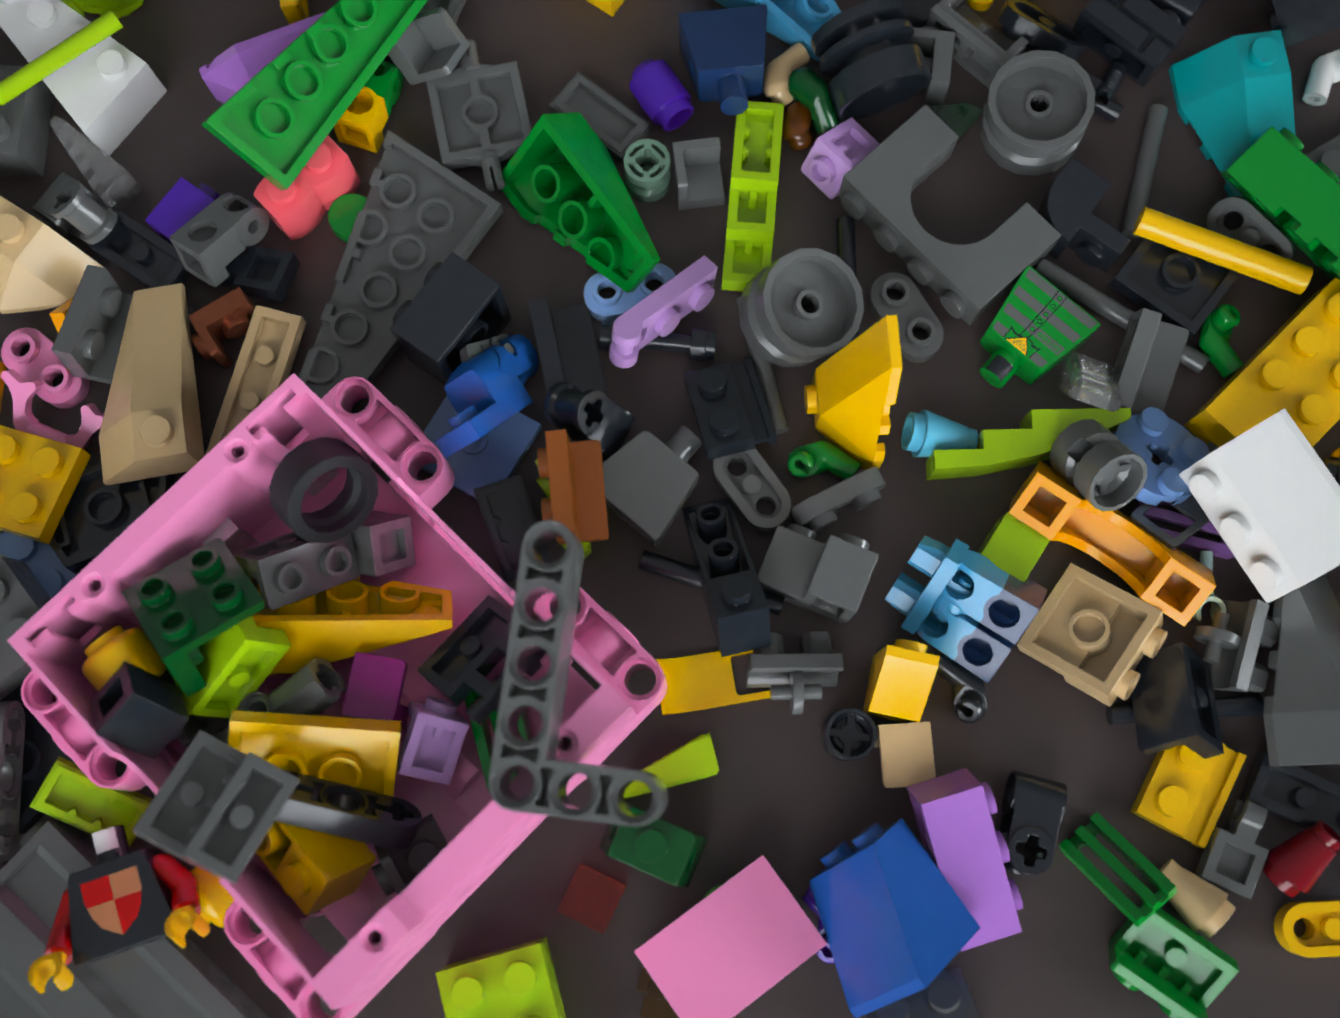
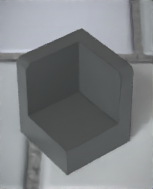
[388,7,470,85]
[672,137,725,210]

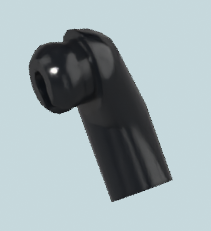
[936,653,987,724]

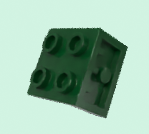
[122,538,266,698]

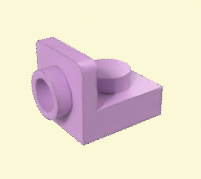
[801,117,880,199]
[396,697,469,785]

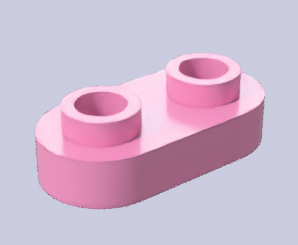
[1,328,90,409]

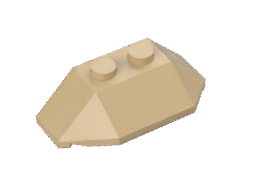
[0,196,104,314]

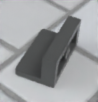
[1101,308,1189,415]

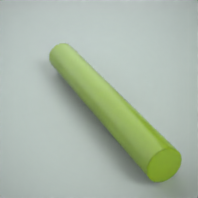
[0,10,123,106]

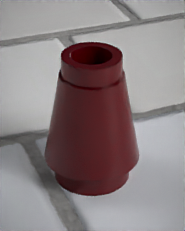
[1262,820,1340,897]

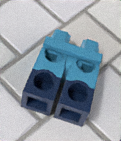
[884,536,1048,683]

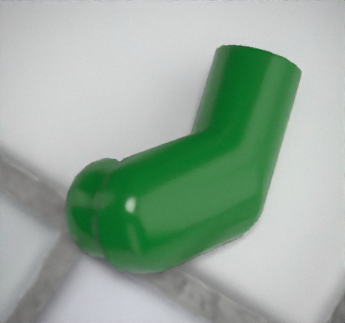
[787,441,862,480]

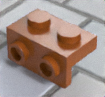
[537,429,609,545]

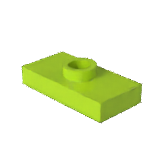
[29,756,153,847]

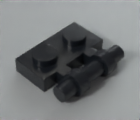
[417,595,547,725]

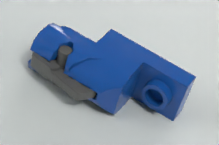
[435,333,538,458]

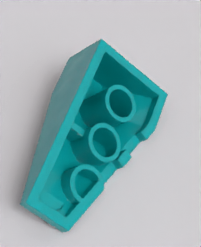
[1168,30,1295,219]

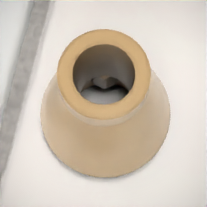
[1159,858,1236,938]

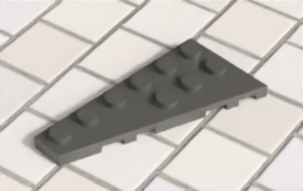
[299,130,503,409]

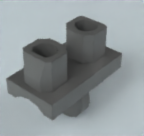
[1193,599,1280,692]
[746,631,844,715]

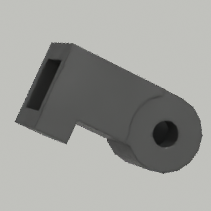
[169,192,270,288]

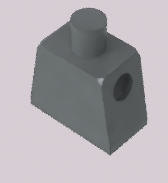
[603,425,703,549]

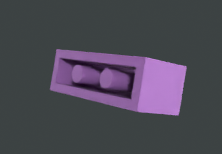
[907,768,1023,952]

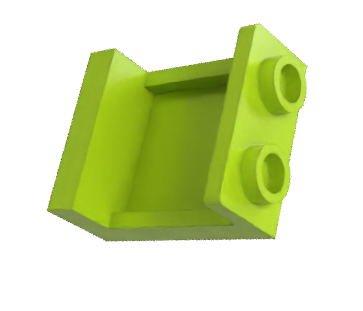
[172,616,291,718]

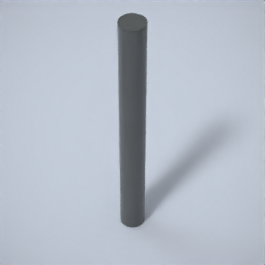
[1035,258,1209,373]

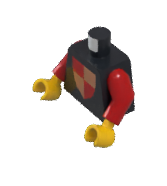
[27,825,210,994]

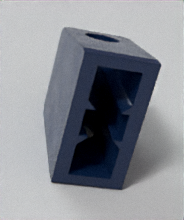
[678,5,767,115]

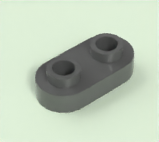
[1206,196,1295,260]
[868,272,944,363]
[712,448,791,532]
[790,467,887,532]

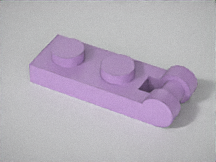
[609,255,718,368]

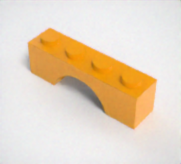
[1008,461,1216,627]

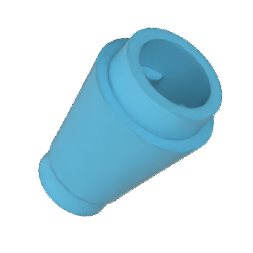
[901,409,978,457]

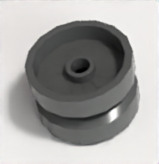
[980,50,1095,176]
[738,248,864,367]

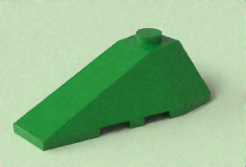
[495,112,661,293]

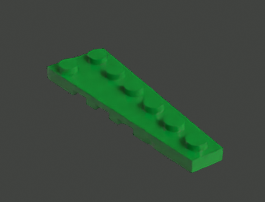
[201,0,428,191]

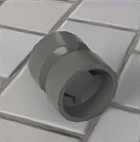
[1050,419,1147,511]

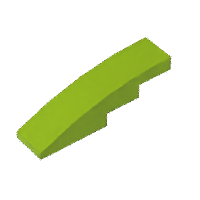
[721,101,784,292]
[926,408,1131,480]

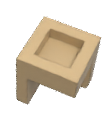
[874,722,936,788]

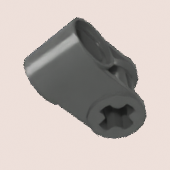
[31,172,118,245]

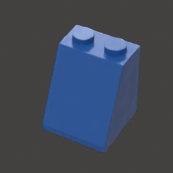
[809,818,981,1018]

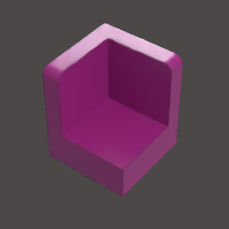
[341,652,409,729]

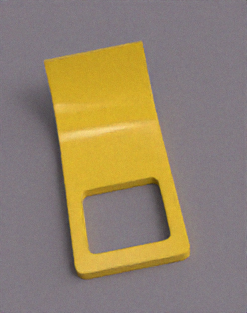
[655,650,770,715]

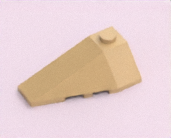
[99,283,205,486]

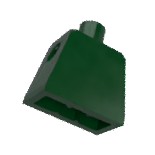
[599,801,708,887]

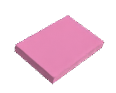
[634,855,827,1018]

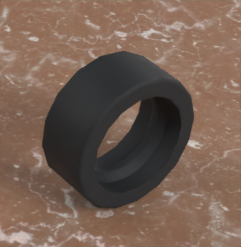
[269,437,378,543]

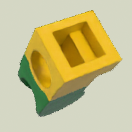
[334,61,404,153]

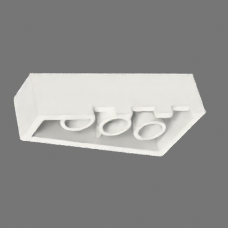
[0,0,167,158]

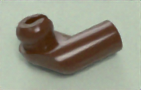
[782,101,813,151]

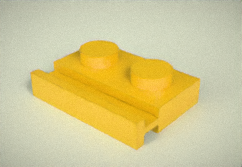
[1130,744,1247,848]

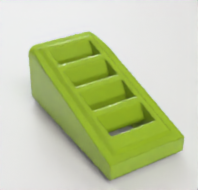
[624,732,720,799]

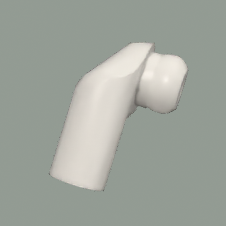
[1303,49,1340,106]

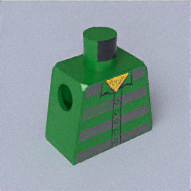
[979,266,1101,388]

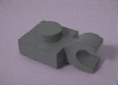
[1194,799,1269,899]

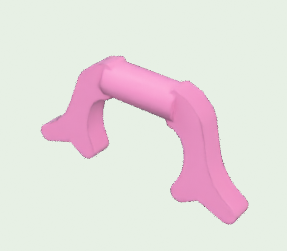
[1,369,104,450]

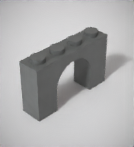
[838,104,1061,326]

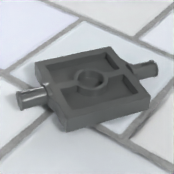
[426,39,531,191]

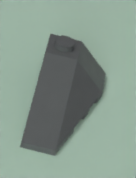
[1263,574,1340,767]

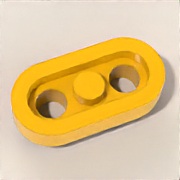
[1274,899,1340,958]

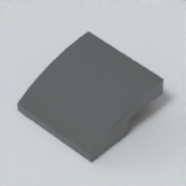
[132,730,300,885]

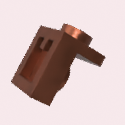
[188,287,255,369]

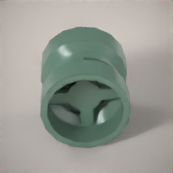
[623,138,671,203]

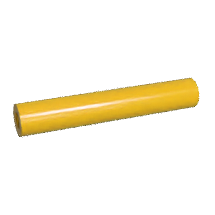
[1132,206,1313,295]

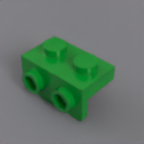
[1108,902,1239,1018]

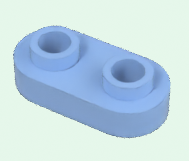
[584,263,676,322]

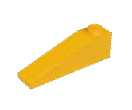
[804,315,902,470]
[249,575,453,676]

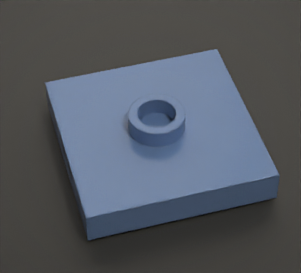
[421,396,542,501]

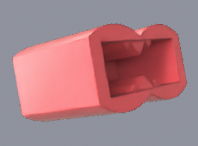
[253,135,361,241]

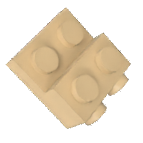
[1017,563,1167,707]

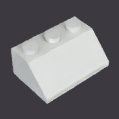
[1179,408,1340,603]

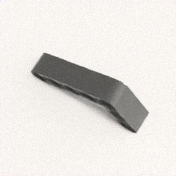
[489,520,668,826]

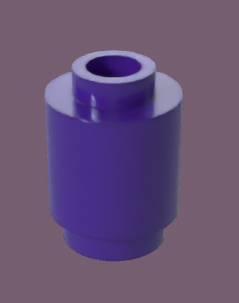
[629,59,694,132]

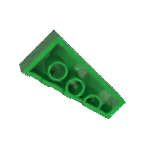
[1220,126,1340,280]

